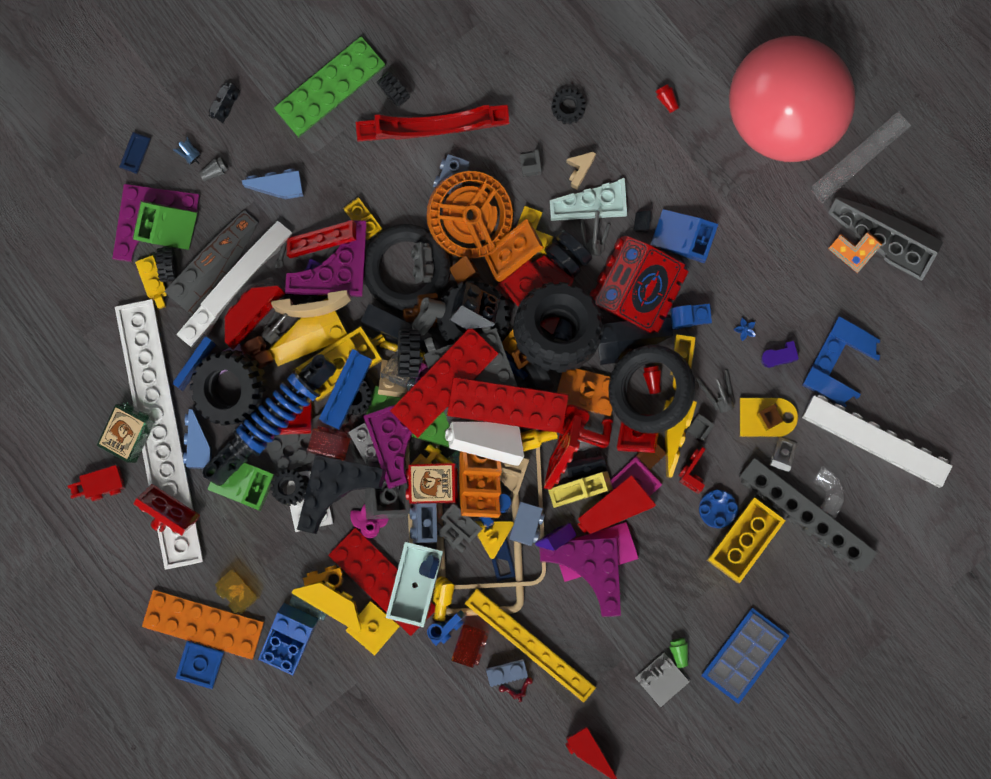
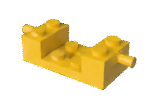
[296,327,385,402]

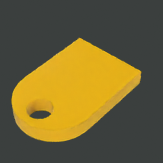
[739,398,798,437]

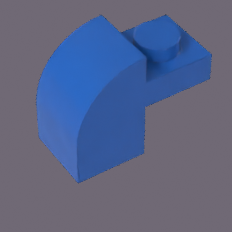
[670,304,712,330]

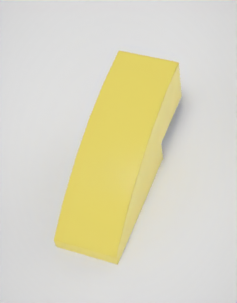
[548,471,613,508]

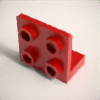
[679,447,706,494]

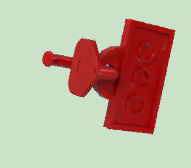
[544,405,613,490]

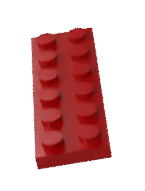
[390,329,499,438]
[447,377,568,433]
[328,528,435,636]

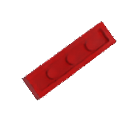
[287,220,356,259]

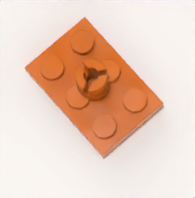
[485,219,544,282]
[557,369,612,417]

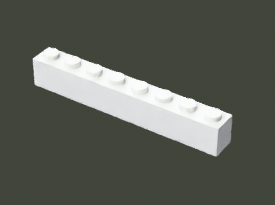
[802,395,952,488]

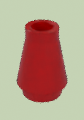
[655,84,680,113]
[643,365,661,394]

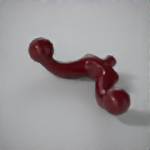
[499,677,533,702]

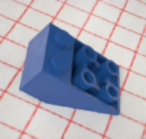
[650,209,718,264]
[258,603,319,676]

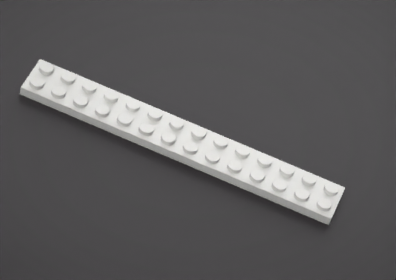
[115,299,204,570]

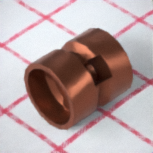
[240,336,274,369]

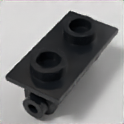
[208,82,240,123]

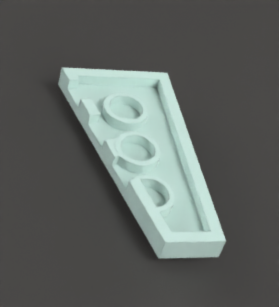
[550,178,627,221]

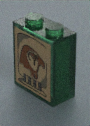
[97,402,155,463]

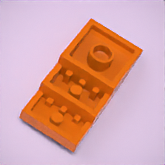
[459,451,502,518]

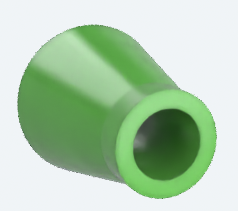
[669,638,688,668]

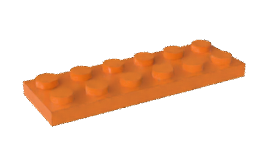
[142,590,264,660]

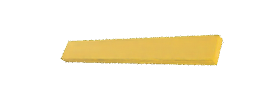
[465,589,596,702]

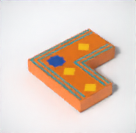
[829,232,883,273]

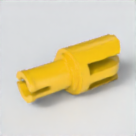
[520,429,558,452]
[433,576,454,621]

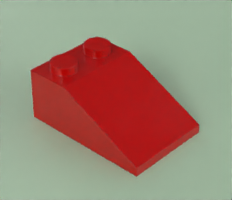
[565,726,617,779]

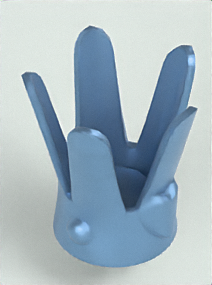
[173,137,201,165]

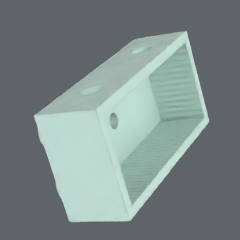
[386,542,443,627]

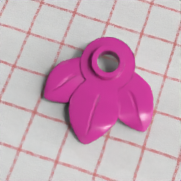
[350,504,389,538]

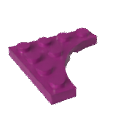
[112,184,200,262]
[285,220,367,297]
[364,405,413,489]
[539,538,621,617]

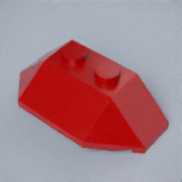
[225,286,285,350]

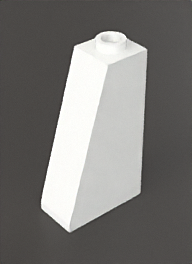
[445,422,524,466]

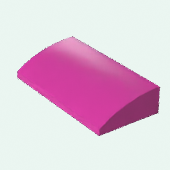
[559,523,638,582]

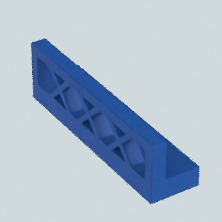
[319,349,373,430]

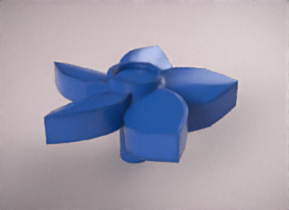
[733,318,756,341]

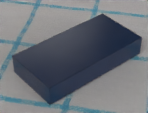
[119,132,151,175]
[492,540,515,582]

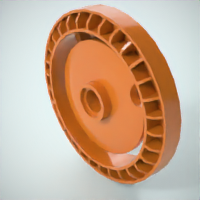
[427,171,513,258]

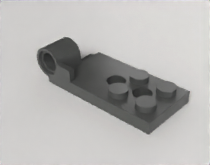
[266,414,349,475]

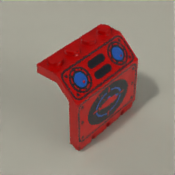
[590,236,689,333]

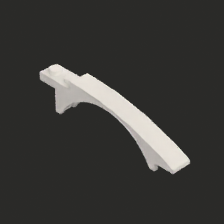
[176,221,292,348]

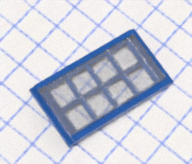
[701,608,789,704]

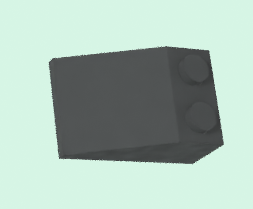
[365,458,410,520]

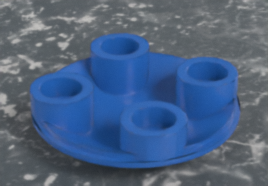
[699,490,738,528]

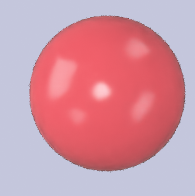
[729,36,856,162]

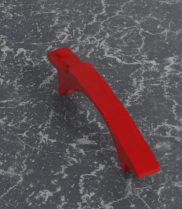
[355,105,509,142]

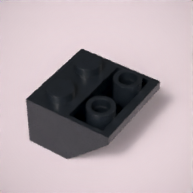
[450,282,500,329]

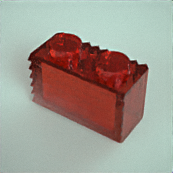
[307,426,351,461]
[451,624,488,668]

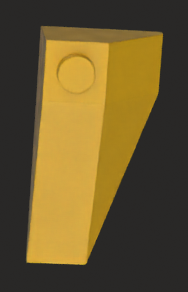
[663,397,697,478]

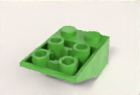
[133,200,197,250]
[207,455,275,511]

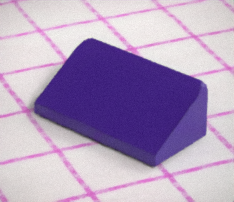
[535,523,576,551]

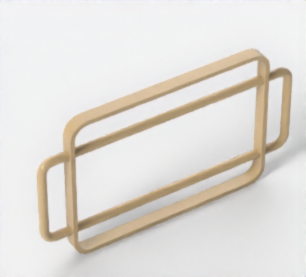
[405,429,546,616]

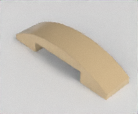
[271,290,351,318]

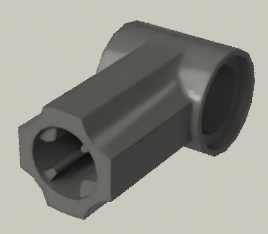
[412,297,446,335]

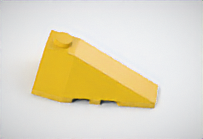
[269,298,348,366]

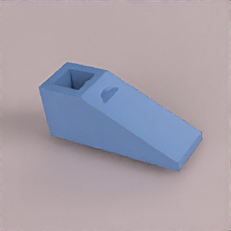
[242,169,304,199]
[183,409,212,469]

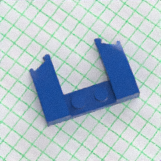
[802,317,880,408]

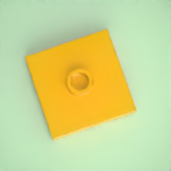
[345,601,400,656]

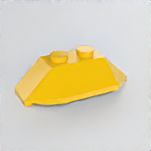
[292,581,362,633]

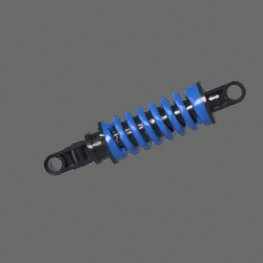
[202,354,336,486]

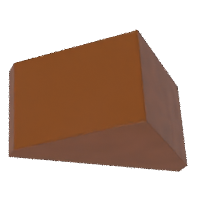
[450,256,480,283]

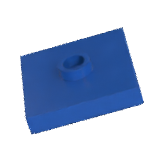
[175,641,224,689]

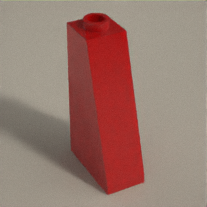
[577,475,656,534]

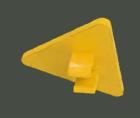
[475,521,514,559]

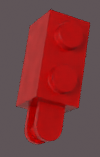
[67,465,125,502]

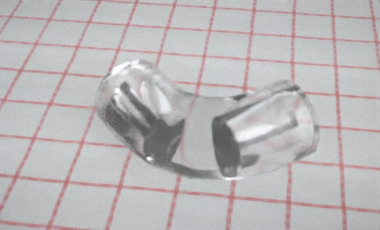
[813,466,844,519]

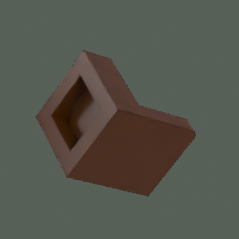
[757,403,783,431]
[636,444,666,470]

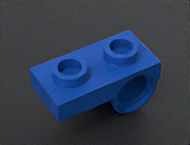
[427,610,466,646]

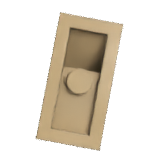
[566,152,596,190]

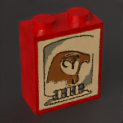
[405,463,458,504]

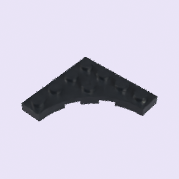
[297,455,386,534]

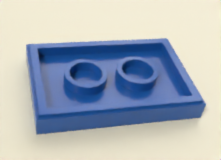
[173,337,216,391]

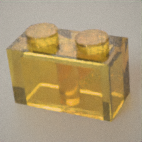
[215,569,259,614]

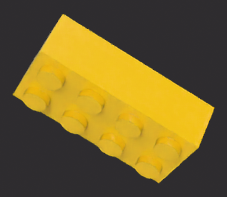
[707,497,786,583]

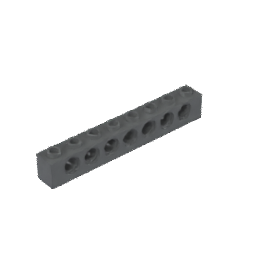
[739,458,878,572]

